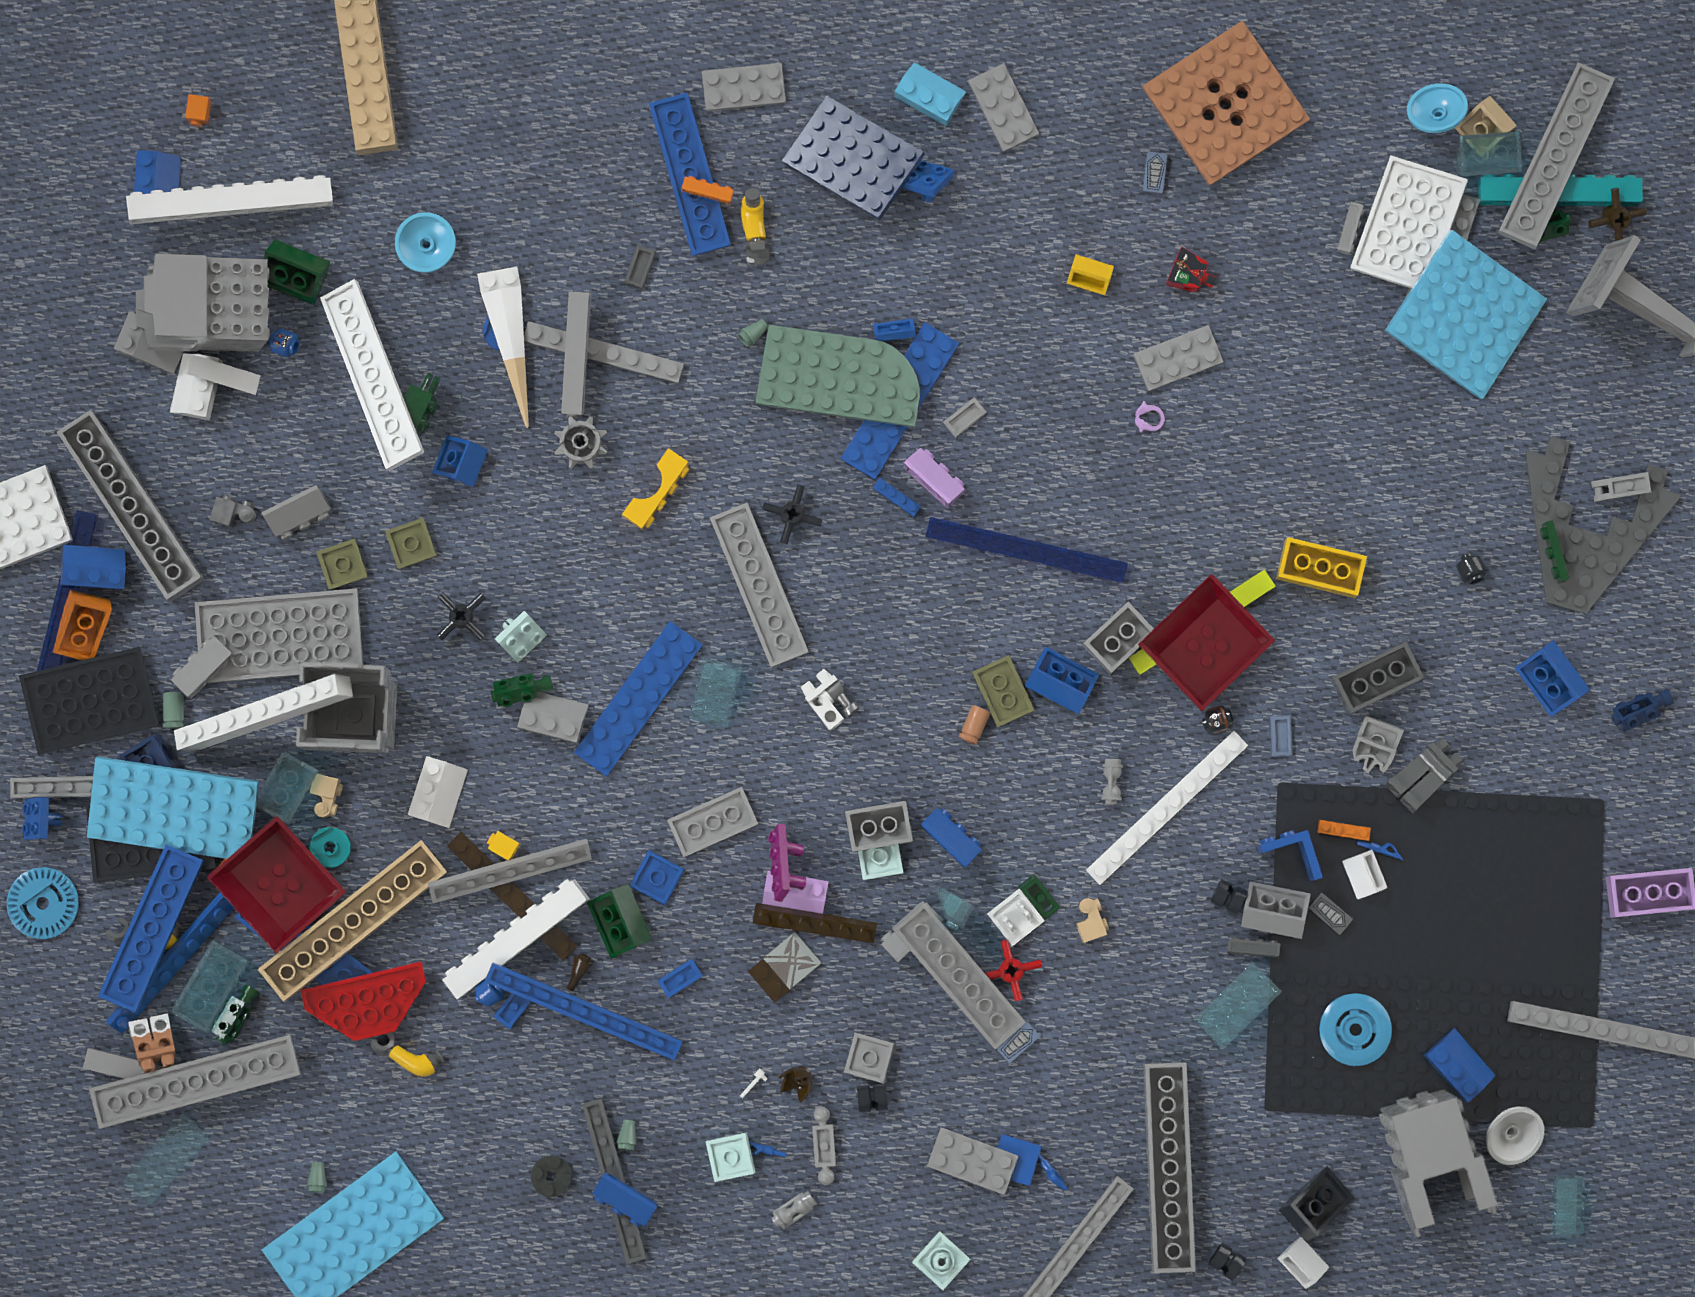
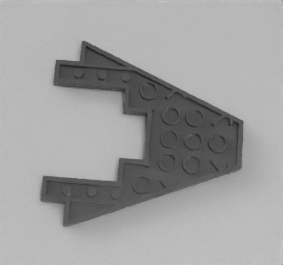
[1525,436,1681,614]

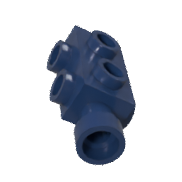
[1611,689,1674,732]

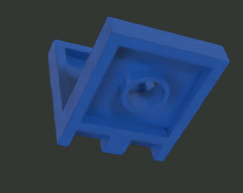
[1256,830,1323,881]

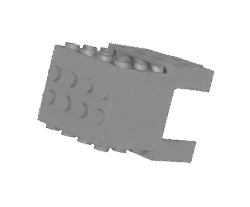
[136,254,270,352]
[296,663,397,753]
[1379,1089,1497,1237]

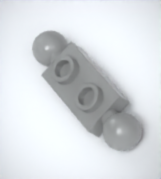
[812,1106,836,1185]

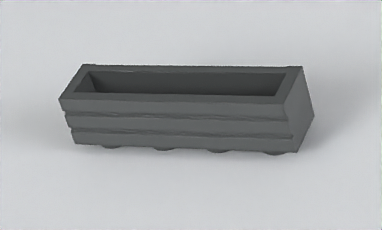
[1227,937,1280,958]

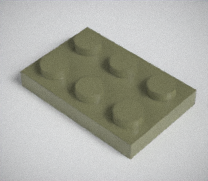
[972,655,1035,728]

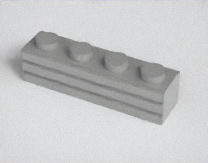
[1336,202,1365,255]

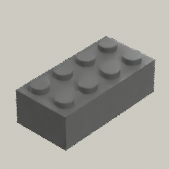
[1330,642,1424,715]

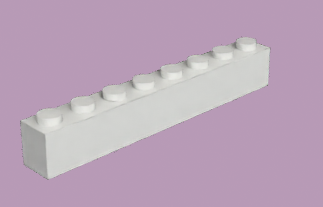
[442,879,590,999]

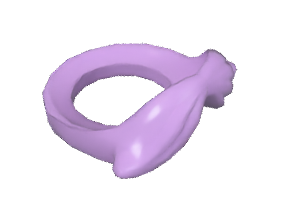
[1135,401,1165,432]

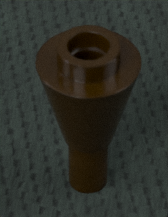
[566,953,593,991]

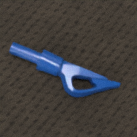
[1357,840,1404,861]
[749,1141,787,1158]
[1038,1154,1068,1191]

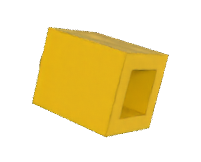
[487,831,521,860]

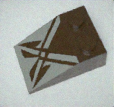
[748,932,821,1003]

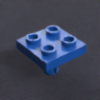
[903,160,954,202]
[22,797,62,840]

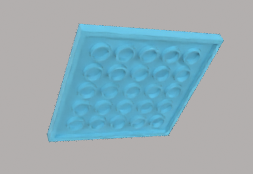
[1385,230,1547,399]

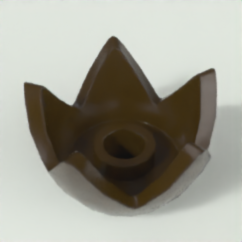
[778,1066,813,1103]

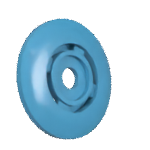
[7,867,79,939]
[1319,994,1392,1066]

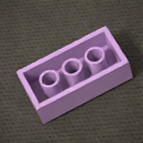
[1606,868,1695,918]

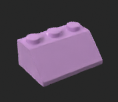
[903,448,965,509]
[762,871,829,914]

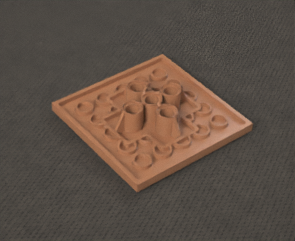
[1142,20,1310,186]

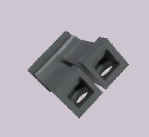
[1385,738,1463,814]

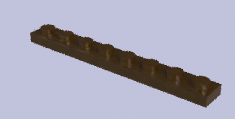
[447,832,577,961]

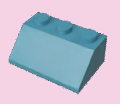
[894,62,966,126]

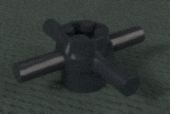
[762,484,823,545]
[437,592,486,641]

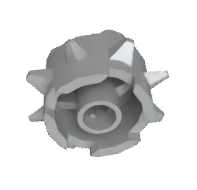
[554,417,607,469]

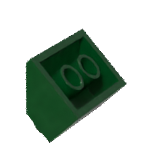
[264,239,330,305]
[587,884,652,959]

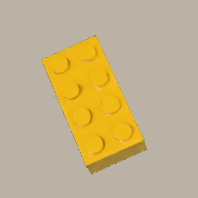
[1276,537,1367,598]

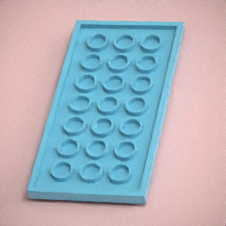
[87,757,259,859]
[262,1151,444,1297]

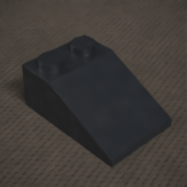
[1279,1166,1354,1242]

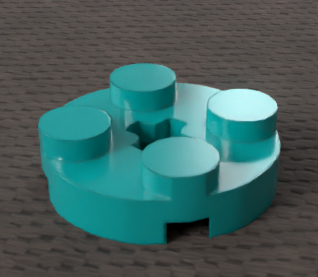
[309,827,351,868]

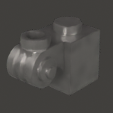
[209,495,256,528]

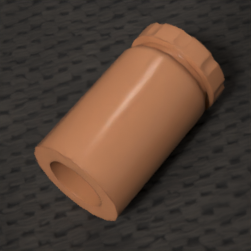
[958,705,990,745]

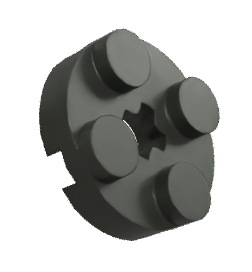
[531,1156,572,1197]

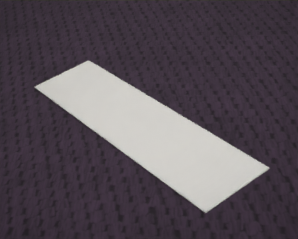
[187,354,260,395]

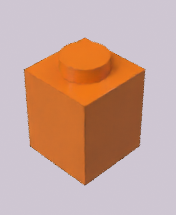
[185,94,212,127]

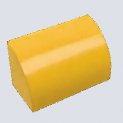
[1066,255,1114,295]

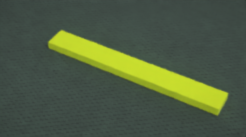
[1128,569,1276,675]

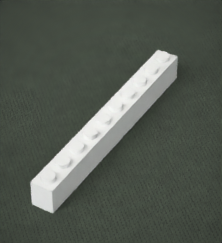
[126,175,333,224]
[174,674,353,752]

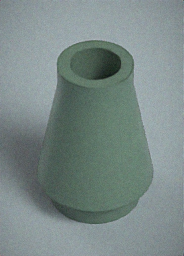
[738,319,768,347]
[616,1120,637,1151]
[306,1162,327,1193]

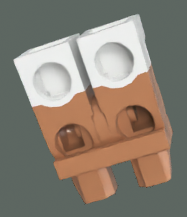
[128,1013,176,1074]

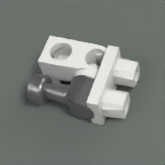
[801,669,859,732]

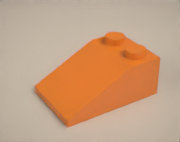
[53,589,112,660]

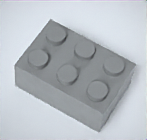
[1082,602,1154,675]

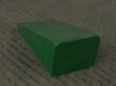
[1018,874,1061,920]

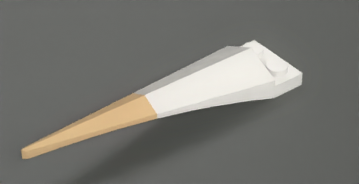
[477,267,529,428]

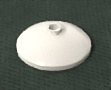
[1486,1107,1544,1165]

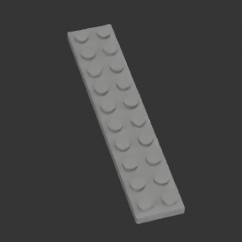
[1498,62,1615,249]
[89,1035,301,1129]

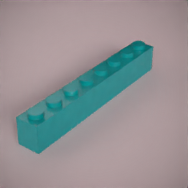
[1478,174,1643,206]

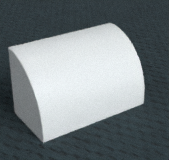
[1342,850,1387,899]
[1277,1237,1329,1289]

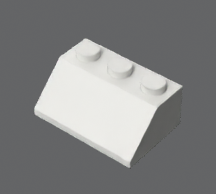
[170,354,223,421]
[408,756,468,828]

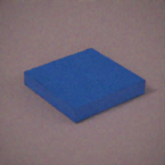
[630,850,685,905]
[998,1134,1042,1186]

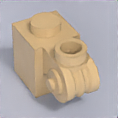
[310,773,343,818]
[1076,898,1109,943]

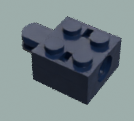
[119,735,180,769]

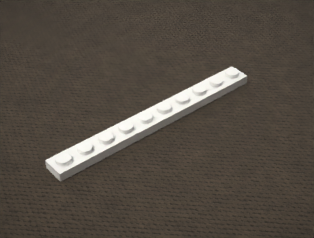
[1086,731,1248,885]

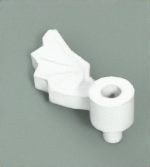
[740,1069,768,1098]

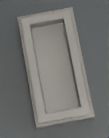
[943,397,987,438]

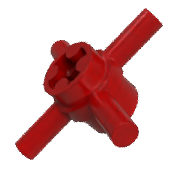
[985,940,1042,1002]

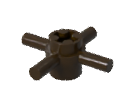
[1588,188,1647,241]

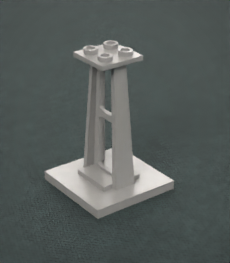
[1566,235,1695,358]

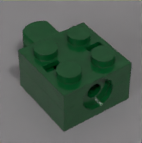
[404,373,440,437]

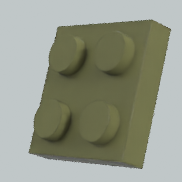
[385,518,437,570]
[316,539,368,591]

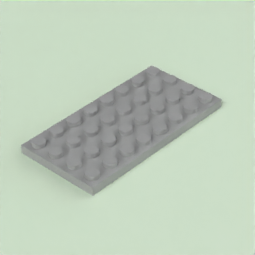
[195,588,363,683]

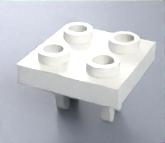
[987,889,1044,946]

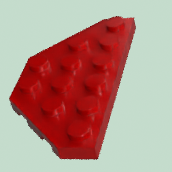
[301,961,427,1041]

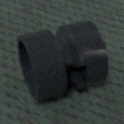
[1210,879,1248,915]
[857,1083,888,1113]
[1208,1242,1247,1281]

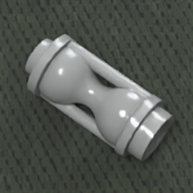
[1101,759,1123,805]
[771,1191,817,1229]

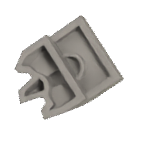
[1352,715,1404,773]

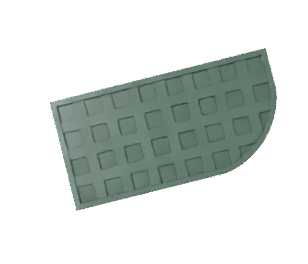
[755,325,920,428]

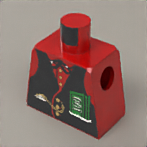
[1165,247,1216,292]

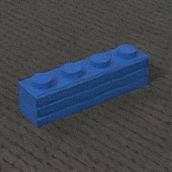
[872,478,921,518]

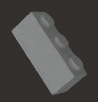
[171,636,235,699]

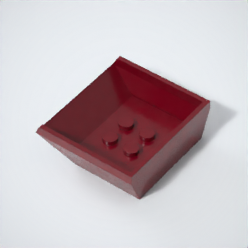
[1138,574,1276,711]
[207,816,346,954]

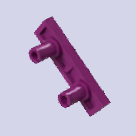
[768,823,806,902]

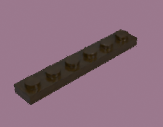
[753,903,877,944]

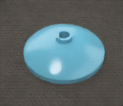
[1407,84,1468,133]
[395,212,456,273]

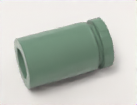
[163,692,184,729]

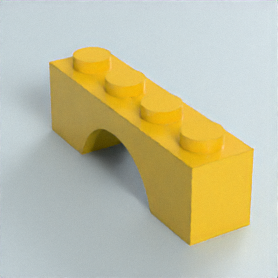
[622,448,690,530]

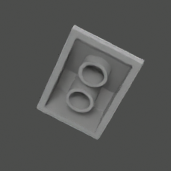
[114,311,184,374]

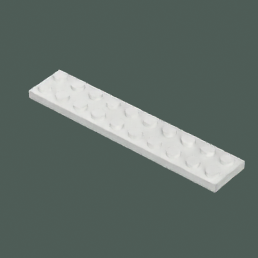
[320,279,424,471]

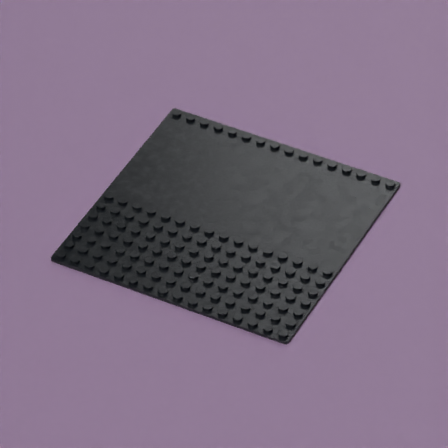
[1264,783,1604,1128]

